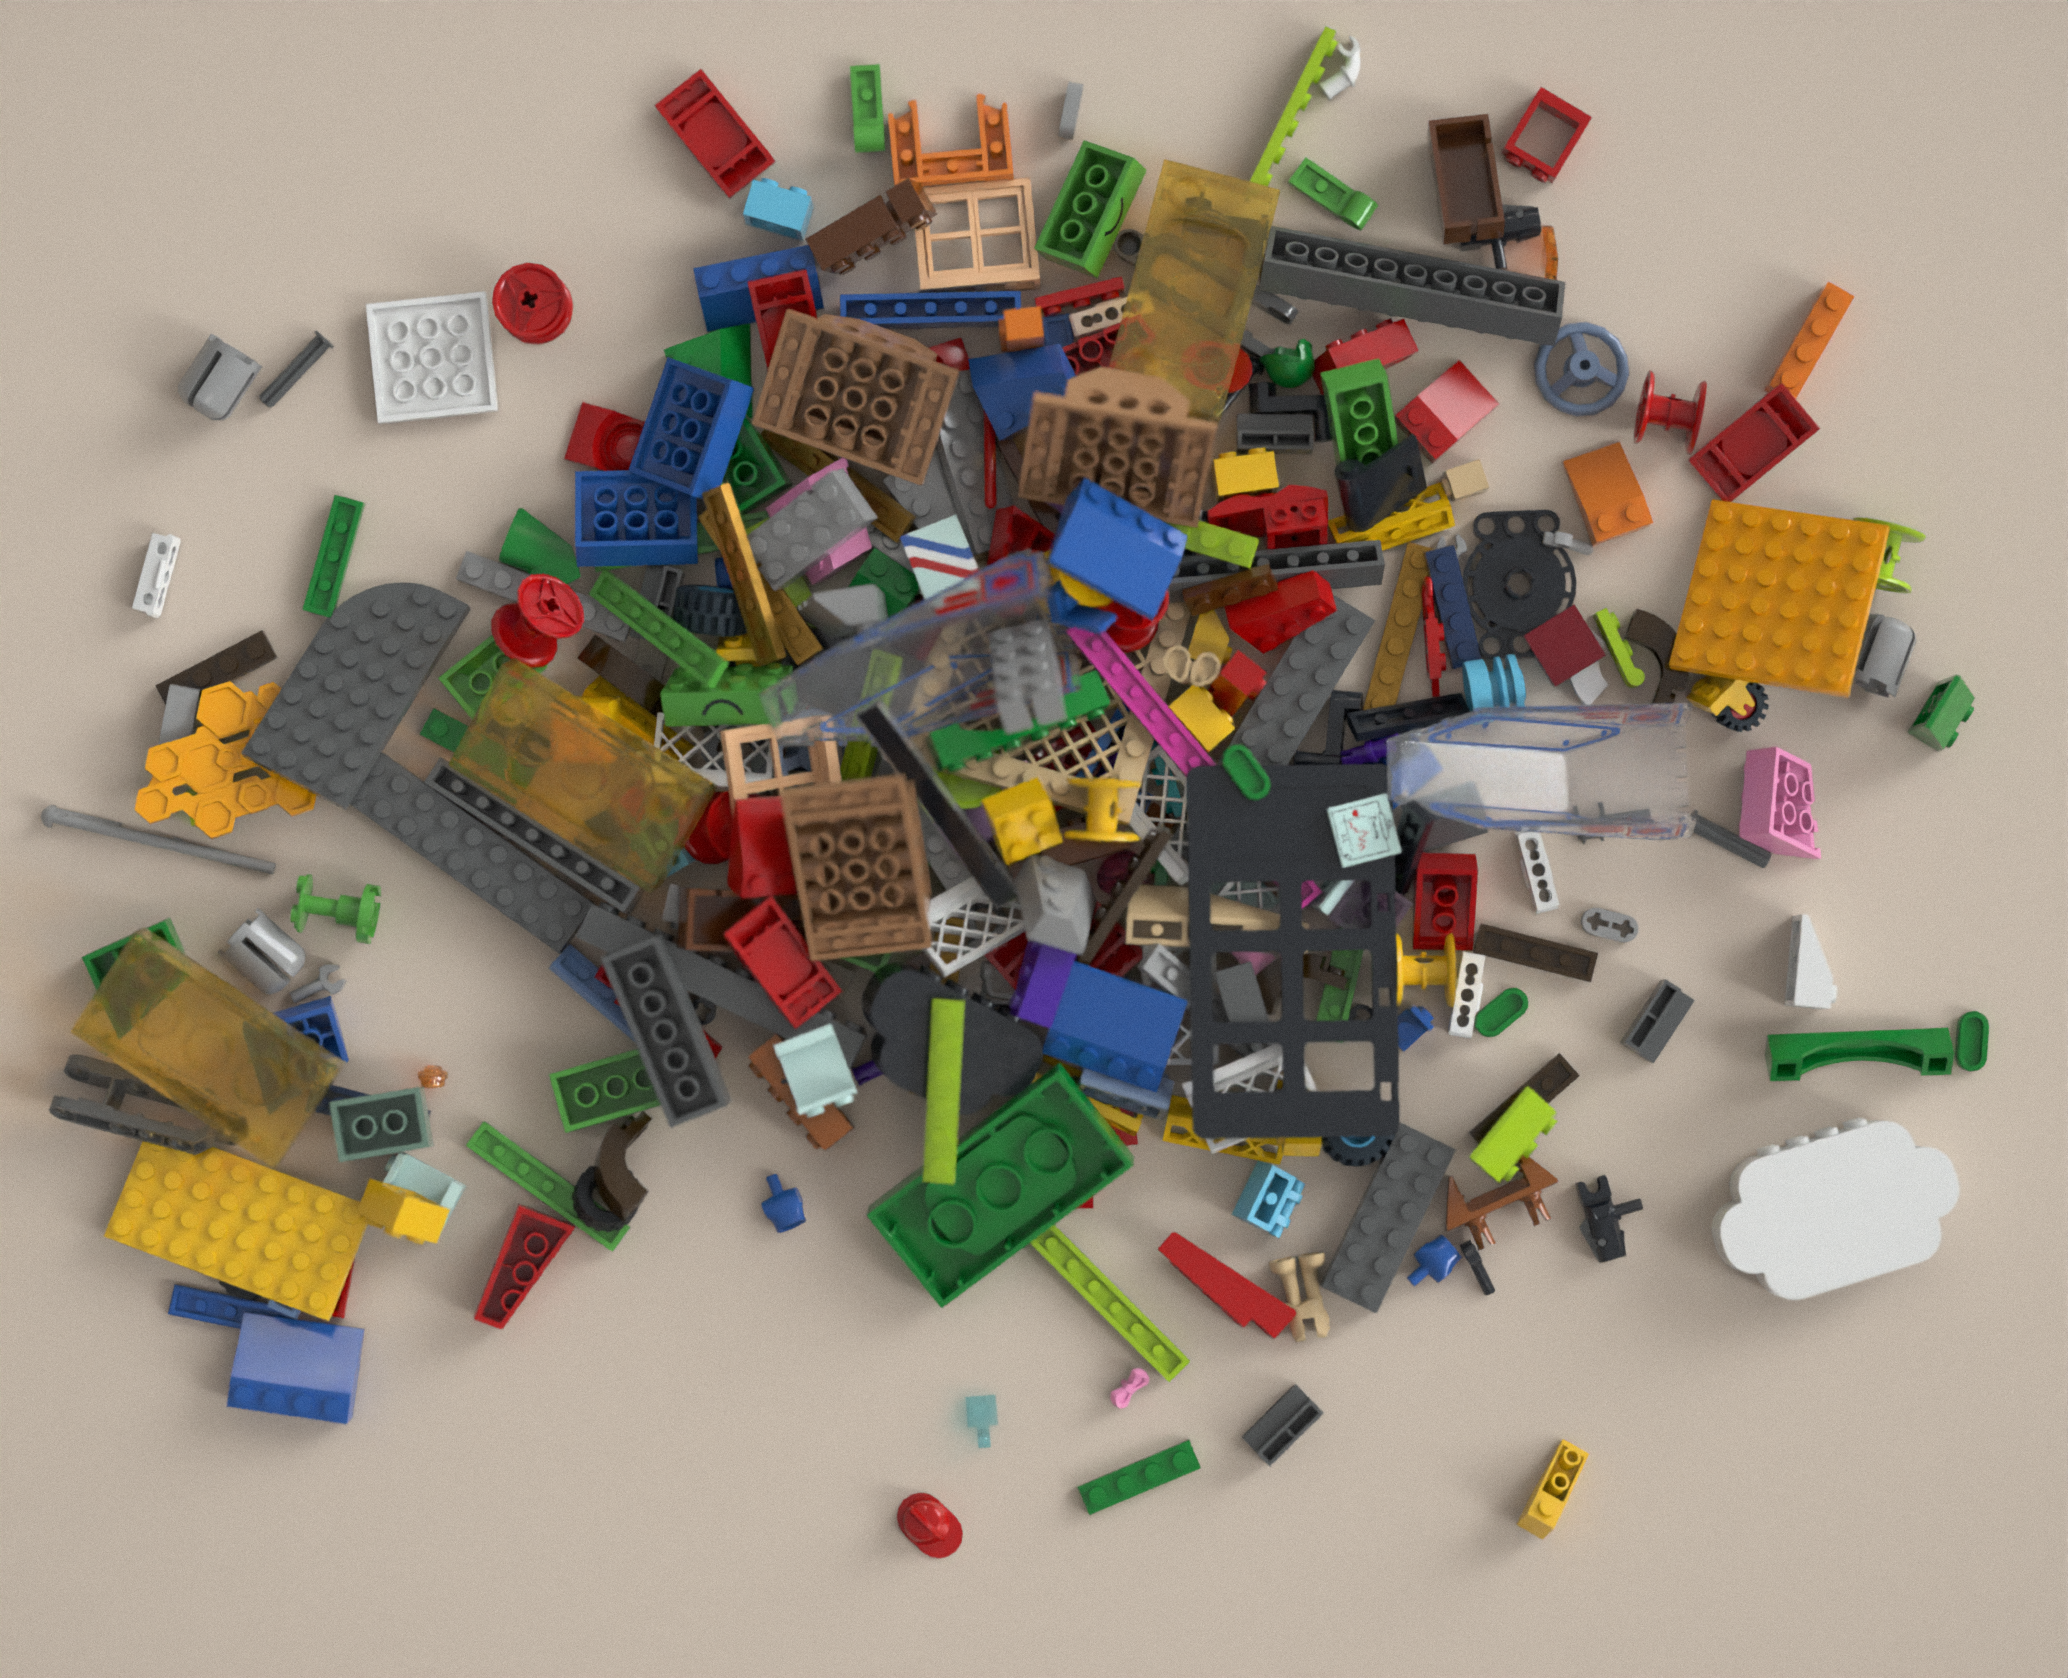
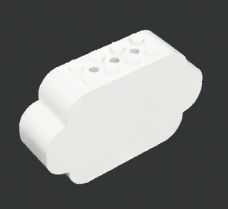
[1711,1118,1959,1300]

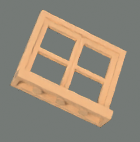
[915,178,1041,293]
[720,713,842,817]

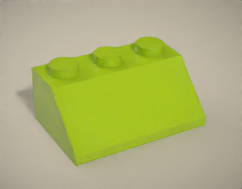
[1469,1086,1558,1184]

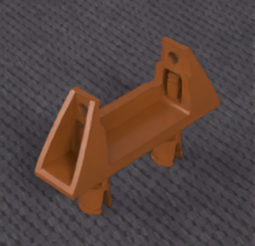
[1445,1156,1559,1251]

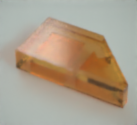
[1541,226,1558,280]

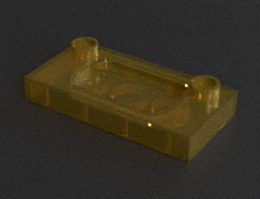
[1109,159,1281,426]
[448,658,718,894]
[70,927,346,1168]

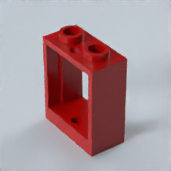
[1501,87,1592,183]
[1263,498,1328,550]

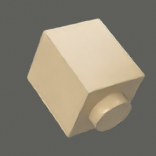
[1440,459,1489,502]

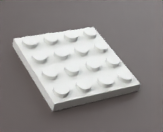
[366,291,499,424]

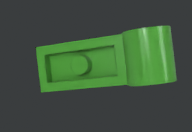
[850,64,885,153]
[1288,157,1378,231]

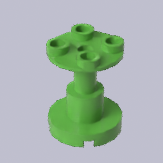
[290,874,381,944]

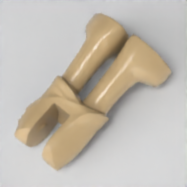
[1164,646,1221,688]
[1268,1251,1330,1342]

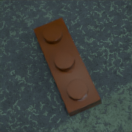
[1182,563,1279,616]

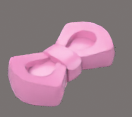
[1110,1368,1149,1408]

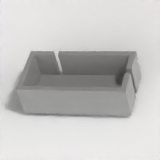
[747,469,877,591]
[988,618,1066,734]

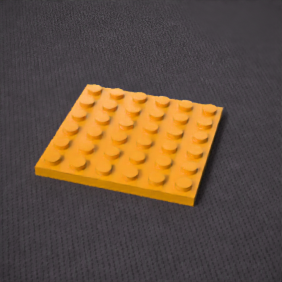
[1669,499,1890,698]

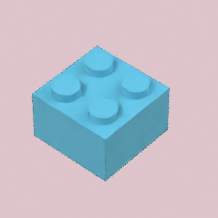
[743,178,814,242]

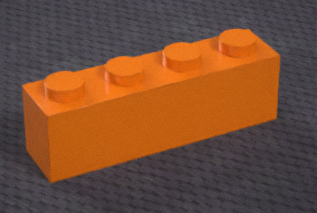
[1764,281,1855,398]
[998,306,1044,353]

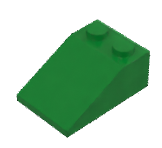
[721,414,793,516]
[841,548,921,659]
[1907,674,1975,751]

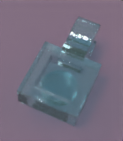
[965,1394,998,1448]

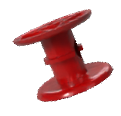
[492,262,574,345]
[1633,370,1707,455]
[491,574,584,668]
[1092,589,1169,653]
[679,790,761,865]

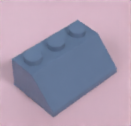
[1078,1067,1174,1120]

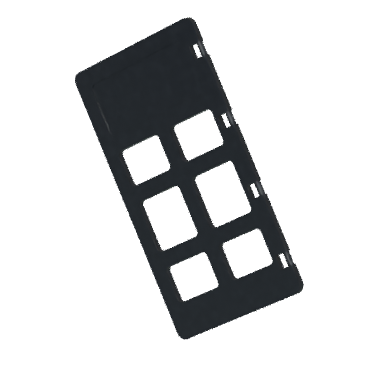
[1186,764,1400,1139]

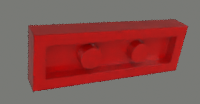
[1034,276,1125,317]

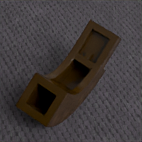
[1624,609,1689,710]
[577,634,665,723]
[1256,953,1352,1015]
[594,1111,652,1222]

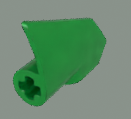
[499,508,581,585]

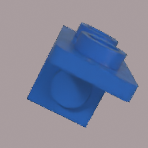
[1045,580,1117,634]
[1398,1005,1434,1052]

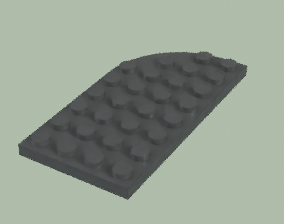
[241,583,471,810]

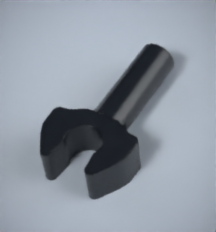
[1460,1240,1495,1295]

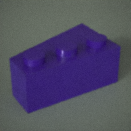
[1009,939,1077,1028]

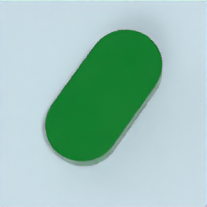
[1221,744,1270,800]
[1474,988,1529,1037]
[1955,1011,1989,1071]

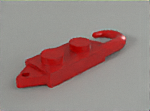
[1421,576,1446,697]

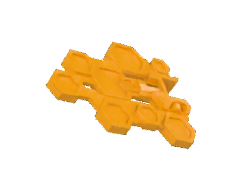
[134,681,316,840]

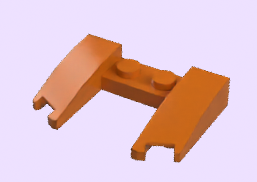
[888,94,1014,187]

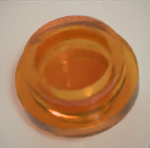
[418,1065,448,1088]

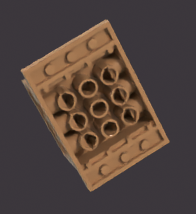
[752,309,960,486]
[1017,367,1217,527]
[781,775,933,961]

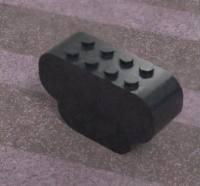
[861,962,1043,1115]

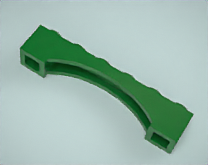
[925,670,1110,774]
[1765,1028,1954,1081]

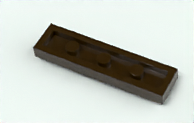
[155,630,278,705]
[1473,923,1598,982]
[1468,1053,1580,1144]

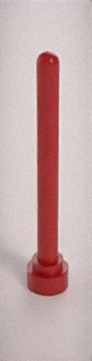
[983,408,997,509]

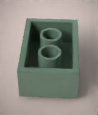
[329,1086,434,1162]

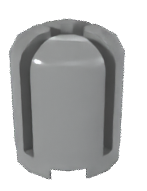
[178,333,263,421]
[1853,613,1916,698]
[217,908,306,994]

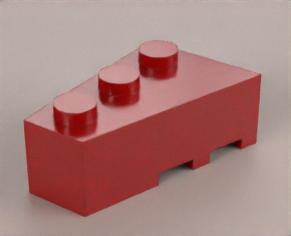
[1312,318,1419,395]
[981,505,1055,618]
[1224,570,1337,654]
[1208,650,1267,718]

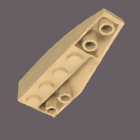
[1126,885,1309,954]

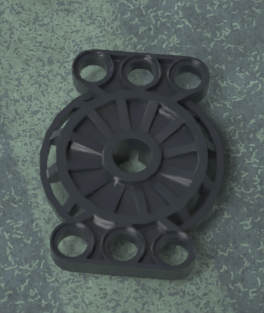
[1463,510,1576,660]

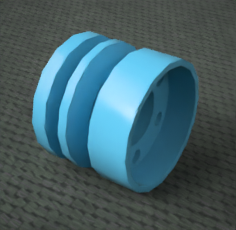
[1462,654,1526,724]

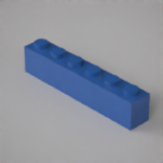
[840,291,1021,329]

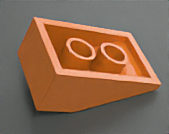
[1563,442,1653,546]

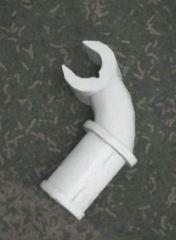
[1319,36,1360,100]

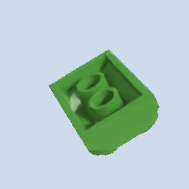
[438,635,547,725]

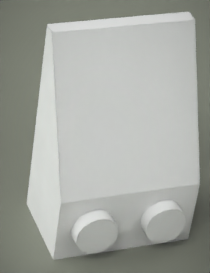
[1784,914,1837,1009]

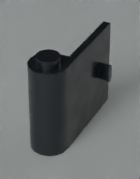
[1334,434,1427,532]

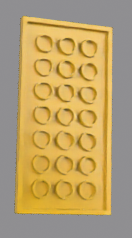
[104,1141,368,1321]

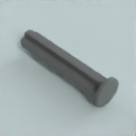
[259,330,334,408]
[1685,809,1772,868]

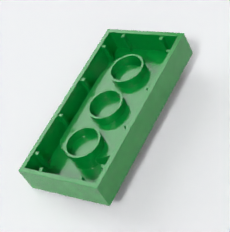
[866,1063,1134,1308]

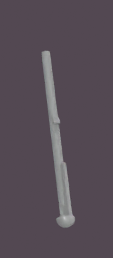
[41,805,276,874]

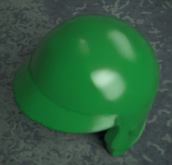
[1259,339,1315,388]

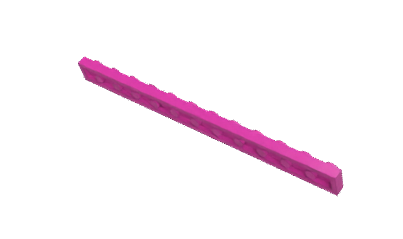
[1065,628,1322,909]

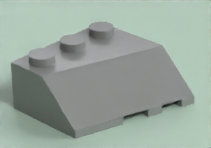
[883,446,962,530]
[796,585,890,638]
[1015,854,1097,955]

